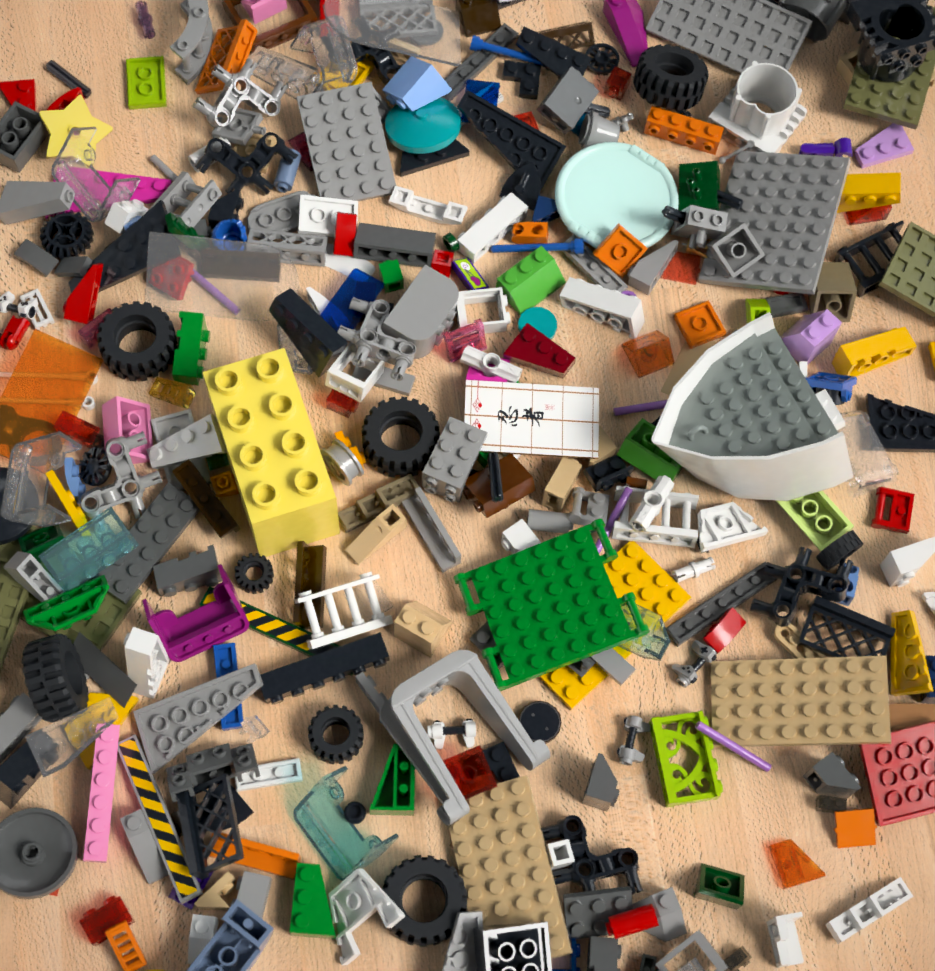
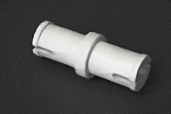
[672,557,716,583]

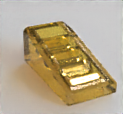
[148,377,196,409]

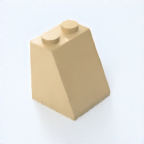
[394,601,453,658]

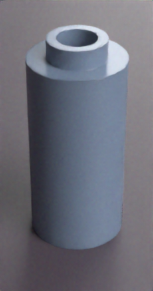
[273,149,301,193]

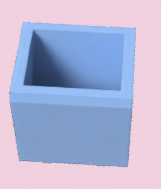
[382,56,452,111]

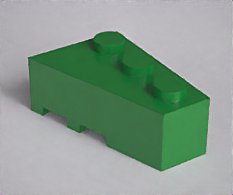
[172,311,211,386]
[369,744,415,816]
[290,863,336,939]

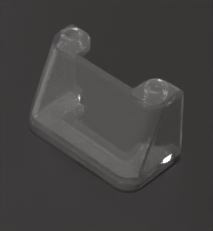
[837,410,898,500]

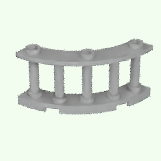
[170,0,213,85]

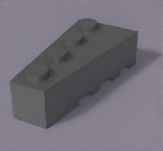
[587,936,622,971]

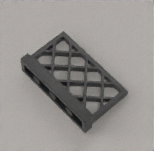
[797,595,896,657]
[176,774,244,880]

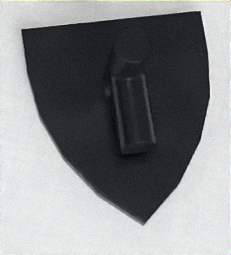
[499,162,541,211]
[200,783,254,831]

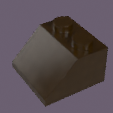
[455,0,501,38]

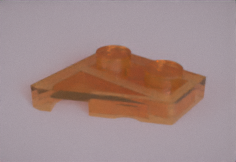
[769,839,826,890]

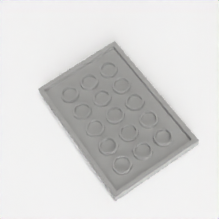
[297,82,396,202]

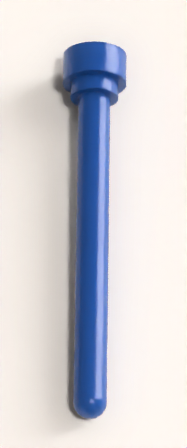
[470,35,543,66]
[490,238,584,254]

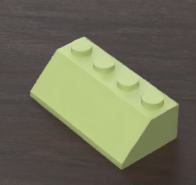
[775,491,854,552]

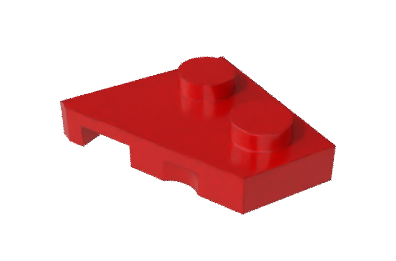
[0,79,37,112]

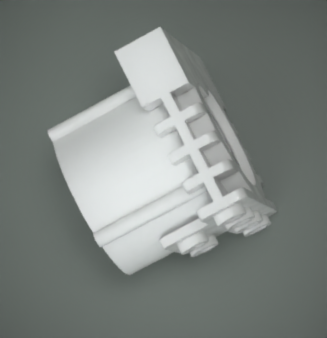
[707,61,807,153]

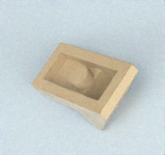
[194,871,236,910]

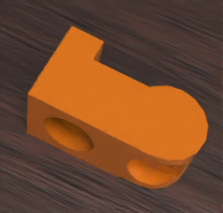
[511,222,548,244]

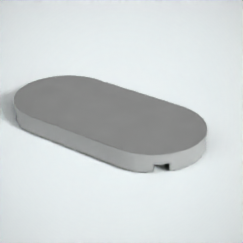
[247,191,316,240]

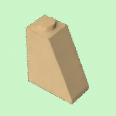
[542,456,582,512]

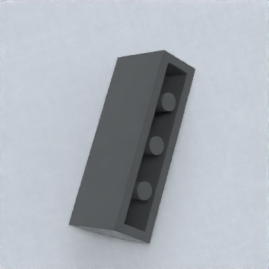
[354,223,436,267]

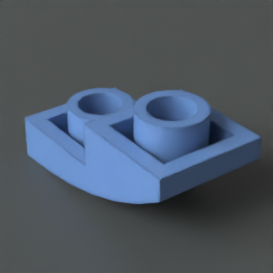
[64,457,86,504]

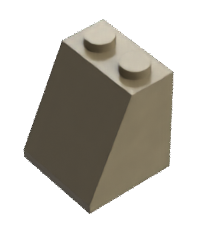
[808,262,857,322]

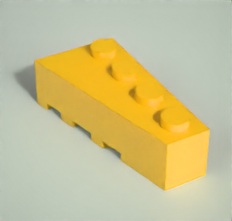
[837,172,901,213]
[831,327,916,377]

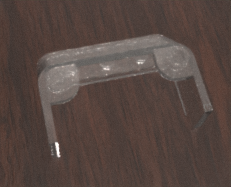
[290,16,358,94]
[51,126,141,222]
[1,431,82,527]

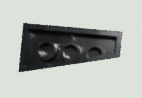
[268,288,348,378]

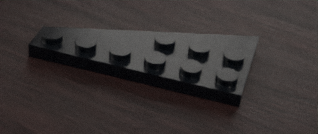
[457,90,566,192]
[68,200,181,293]
[865,393,935,453]

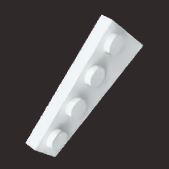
[146,414,227,469]

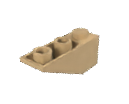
[345,504,406,566]

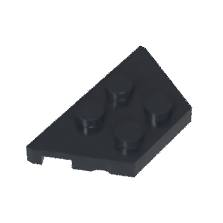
[400,139,470,177]

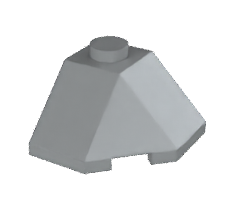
[633,887,687,942]

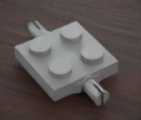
[208,108,266,146]

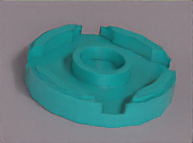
[518,307,557,340]

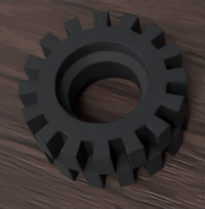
[235,553,274,594]

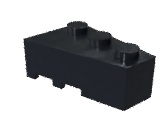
[0,729,60,809]

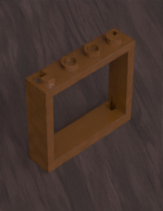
[222,0,318,56]

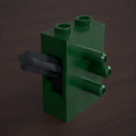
[678,161,743,211]

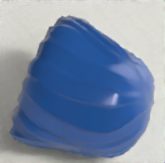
[211,219,247,251]

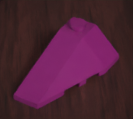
[602,0,648,68]

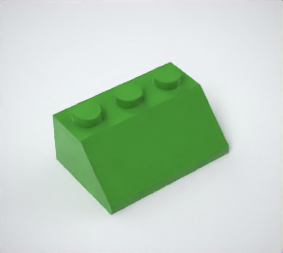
[496,246,566,316]
[617,418,683,482]

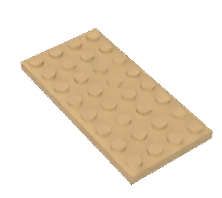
[711,656,891,747]
[449,775,572,959]

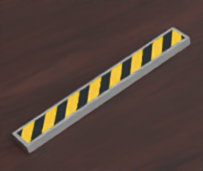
[118,734,203,904]

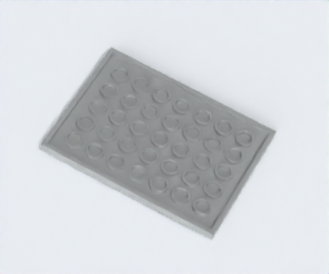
[699,151,851,295]

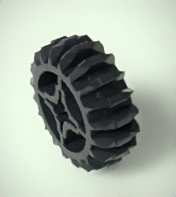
[40,210,94,260]

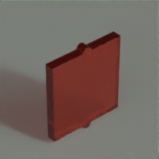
[662,251,701,285]

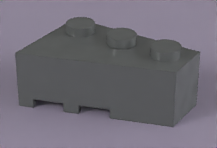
[153,545,223,597]

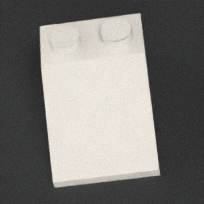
[880,537,935,587]

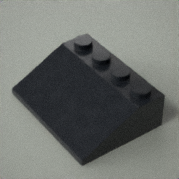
[473,921,552,971]

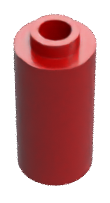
[605,903,659,939]

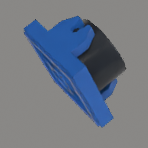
[806,372,857,405]

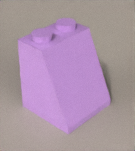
[780,309,842,365]

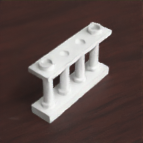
[612,486,699,548]
[294,572,393,649]

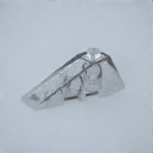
[25,697,119,777]

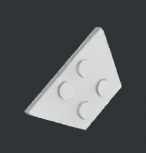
[697,502,768,552]

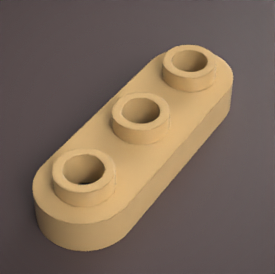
[774,624,827,659]

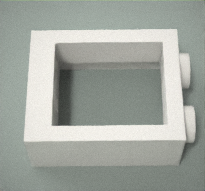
[456,287,510,336]
[325,342,385,402]

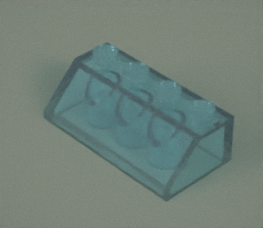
[38,507,139,592]

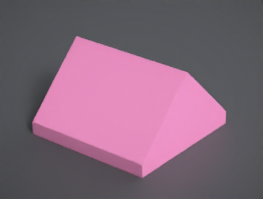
[241,0,287,24]

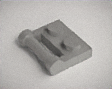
[569,487,610,529]

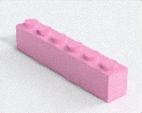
[83,723,120,863]

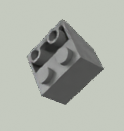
[803,752,861,799]

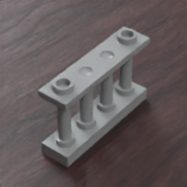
[147,171,222,245]

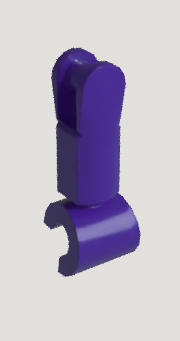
[799,138,853,157]

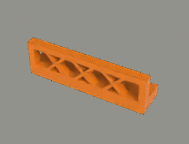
[209,833,301,880]

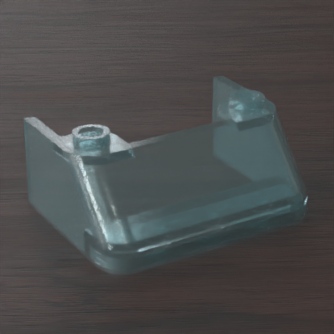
[293,765,399,881]

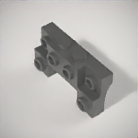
[166,743,260,802]

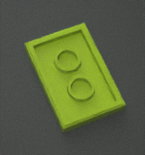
[126,56,167,110]

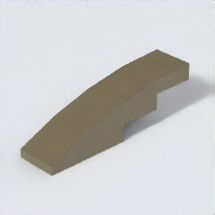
[338,474,419,533]

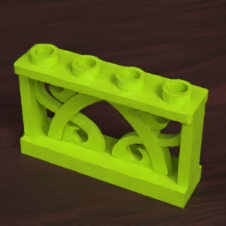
[649,710,723,808]

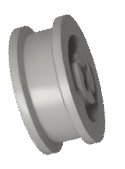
[320,439,364,486]

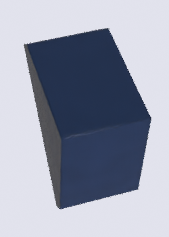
[532,196,560,223]

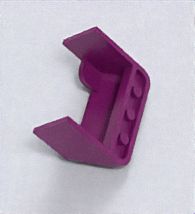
[142,564,249,662]

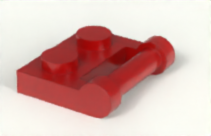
[871,487,915,534]

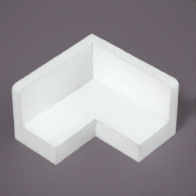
[767,912,804,968]

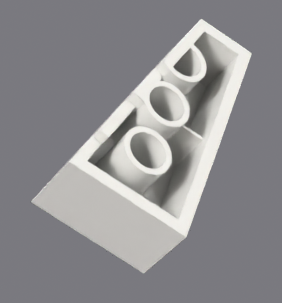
[559,277,645,340]
[124,627,170,699]

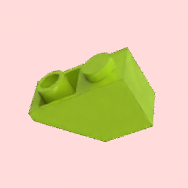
[745,298,771,324]

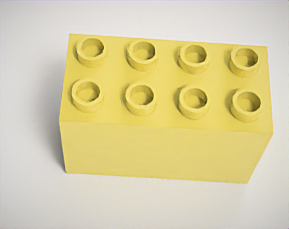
[203,348,340,557]

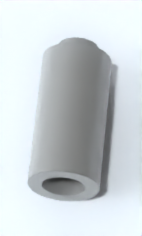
[527,509,574,534]

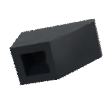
[208,189,244,229]

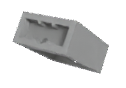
[655,930,728,971]

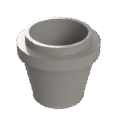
[579,111,620,149]

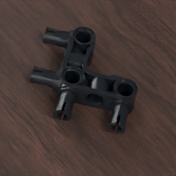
[321,17,405,86]
[195,132,298,195]
[750,547,854,627]
[541,815,643,894]

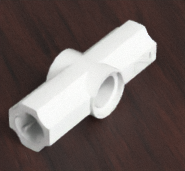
[460,345,522,383]
[629,475,675,533]

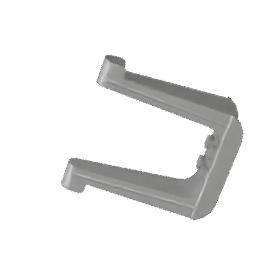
[379,650,551,826]

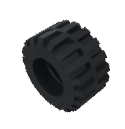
[308,705,364,764]

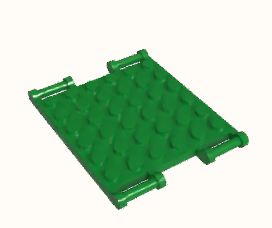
[453,519,650,691]

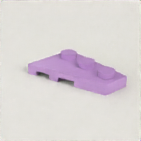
[854,123,914,169]

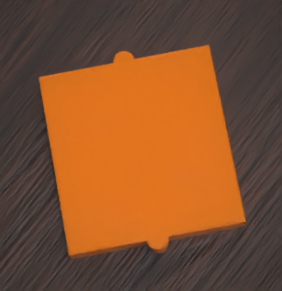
[834,808,877,848]

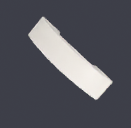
[389,186,468,225]

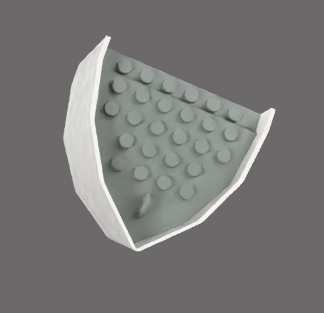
[651,312,853,501]

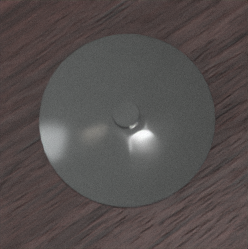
[0,808,79,899]

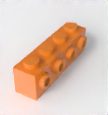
[644,106,724,155]

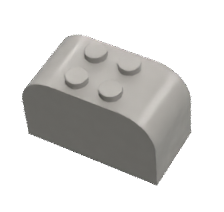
[382,264,459,359]

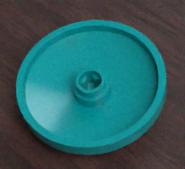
[385,97,461,154]

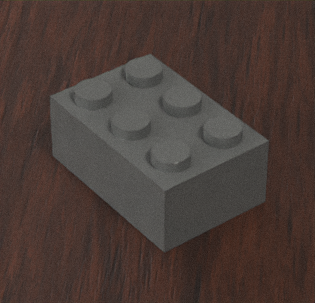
[0,101,49,173]

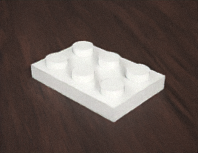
[298,195,358,237]

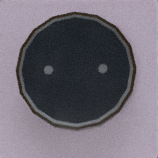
[519,701,562,744]

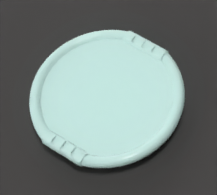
[555,142,679,248]

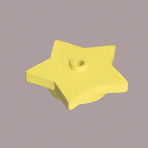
[39,95,113,168]

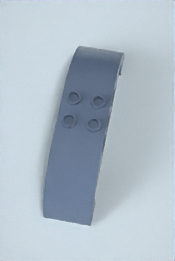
[187,899,274,971]

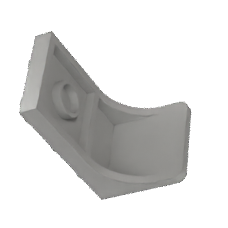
[422,417,488,502]

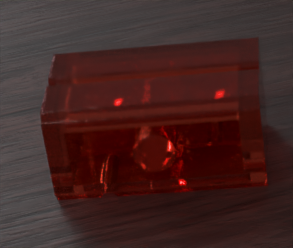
[79,896,136,947]

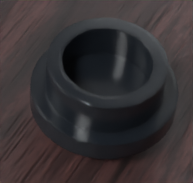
[344,802,366,824]

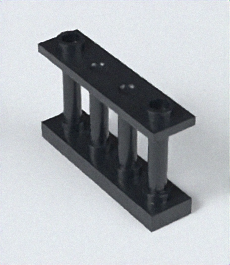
[834,220,904,298]

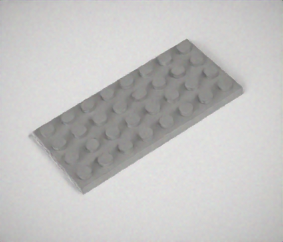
[645,0,813,74]

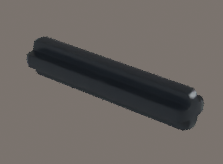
[46,60,92,99]
[487,452,503,503]

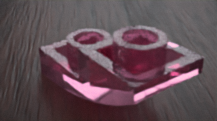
[288,131,313,172]

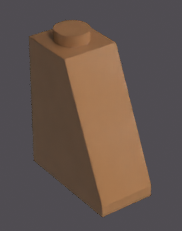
[889,703,935,731]

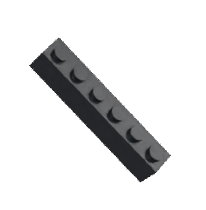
[260,632,390,705]

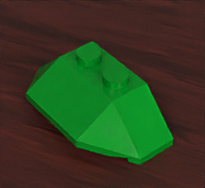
[23,575,109,632]

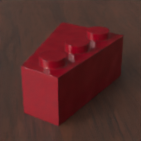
[503,323,576,379]

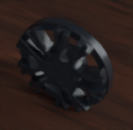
[585,43,620,76]
[79,447,112,486]

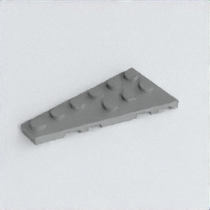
[133,663,263,774]

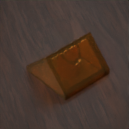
[621,330,675,378]

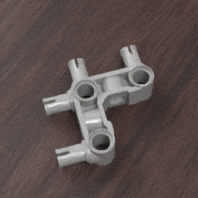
[192,58,288,128]
[337,297,416,381]
[81,431,163,534]

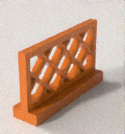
[195,19,258,94]

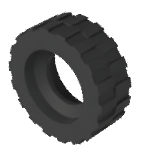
[816,530,864,571]

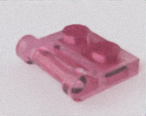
[442,318,487,363]

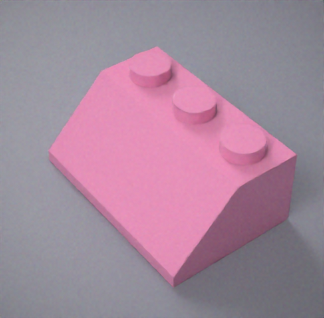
[102,396,153,464]

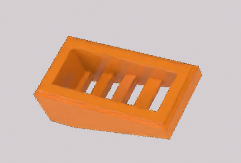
[105,920,147,971]

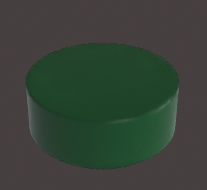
[443,233,459,252]

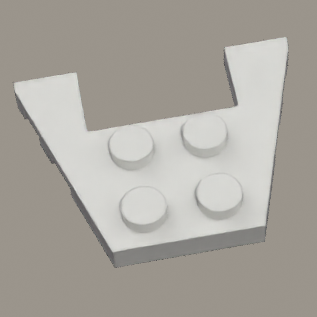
[328,869,405,965]

